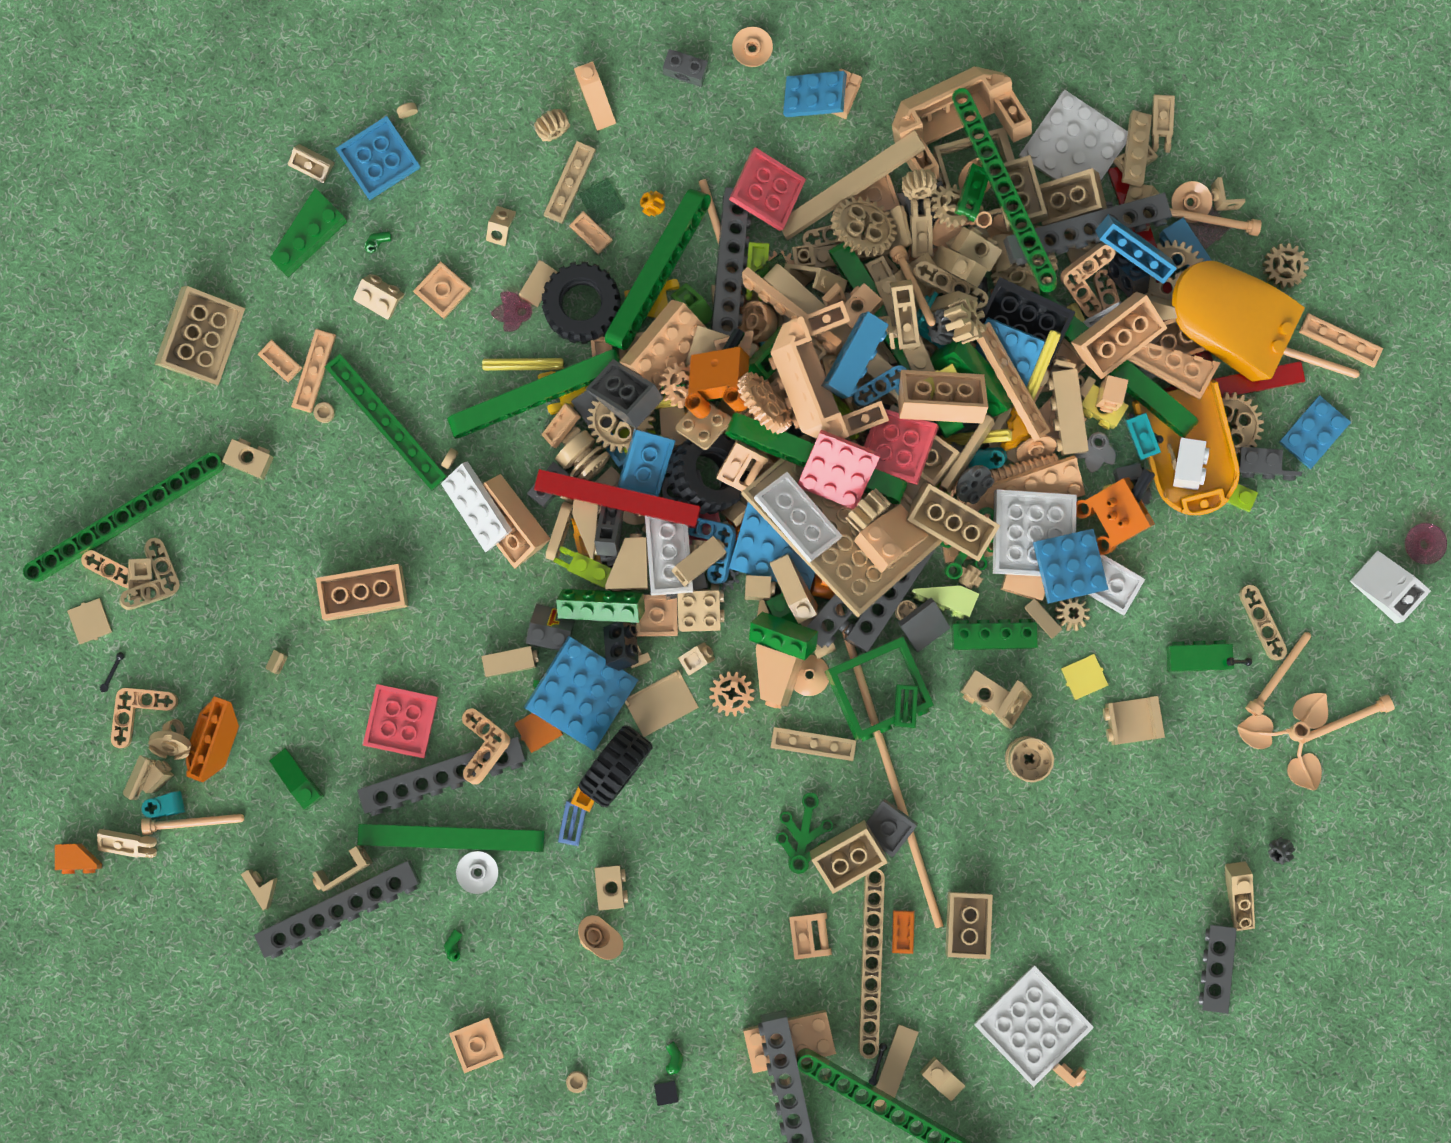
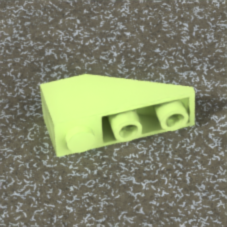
[911,586,979,620]

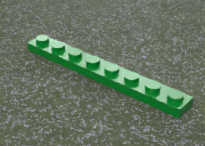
[325,354,447,491]

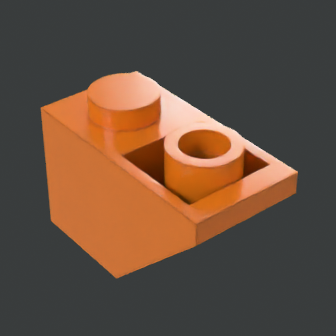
[55,844,102,874]

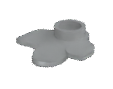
[1074,432,1116,473]

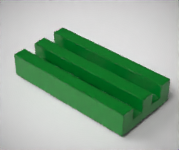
[893,684,918,728]

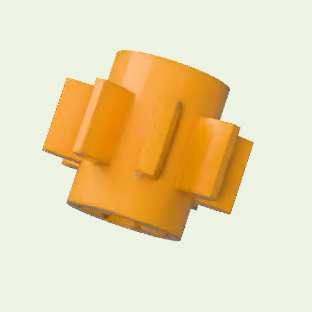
[640,191,665,217]

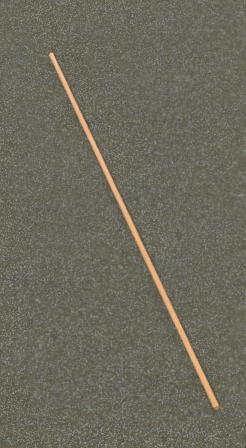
[699,179,944,928]

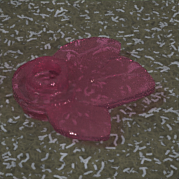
[491,292,532,332]

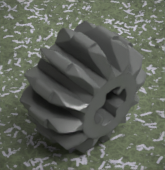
[927,309,955,345]

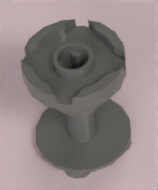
[943,442,994,504]

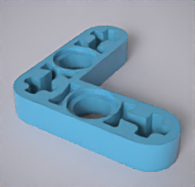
[853,365,907,407]
[688,517,736,584]

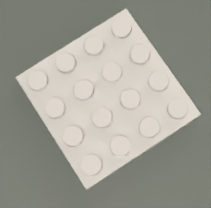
[1019,90,1128,180]
[993,489,1077,576]
[974,965,1094,1087]

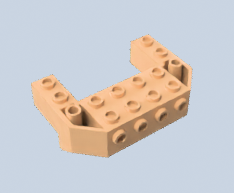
[892,66,1032,179]
[768,301,889,439]

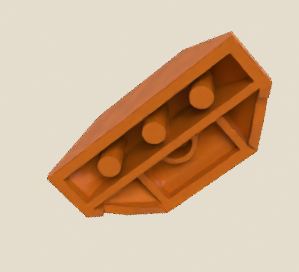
[186,696,239,782]

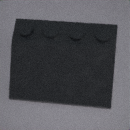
[979,277,1075,369]

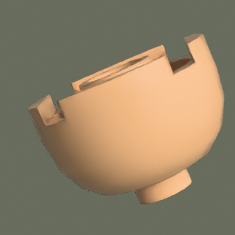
[738,301,778,343]

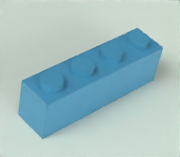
[1095,214,1177,284]
[1159,217,1212,271]
[821,311,889,399]

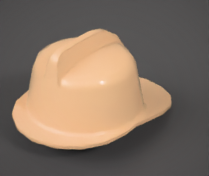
[578,915,623,960]

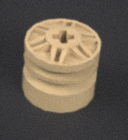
[555,430,611,480]
[1005,736,1054,782]

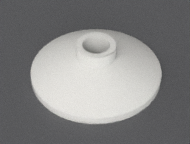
[456,851,498,894]

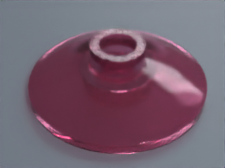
[1405,523,1447,565]

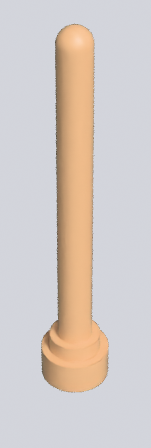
[1170,208,1262,236]
[890,245,936,326]
[1283,347,1360,378]
[1245,632,1311,718]
[1298,694,1395,743]
[141,814,244,835]

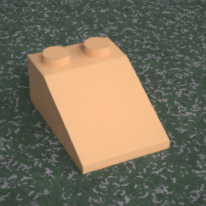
[854,504,928,573]

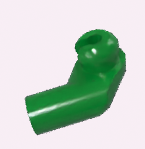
[364,231,392,254]
[444,929,463,962]
[665,1041,683,1075]

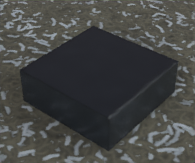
[654,1080,679,1106]

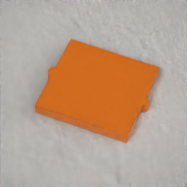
[514,713,563,753]

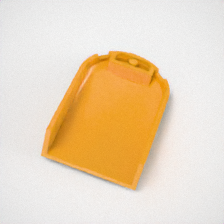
[1172,261,1305,382]
[1132,379,1239,515]

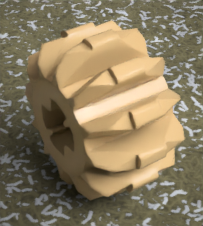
[534,109,570,142]
[902,168,937,201]
[1055,597,1090,631]

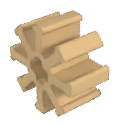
[944,297,986,344]
[845,488,891,533]

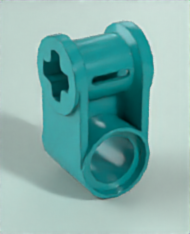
[968,447,1007,469]
[141,791,185,818]

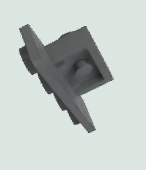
[1239,447,1302,481]

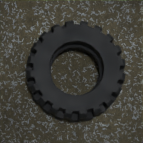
[541,261,621,344]
[667,433,750,515]
[578,725,653,807]

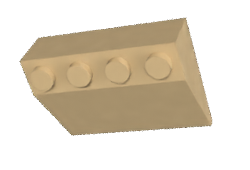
[155,286,245,385]

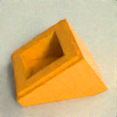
[571,786,595,812]

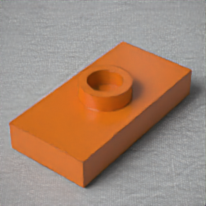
[892,910,914,954]

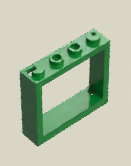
[825,637,934,742]

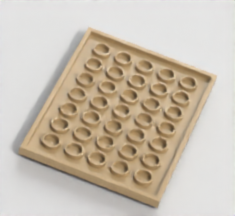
[741,435,943,617]

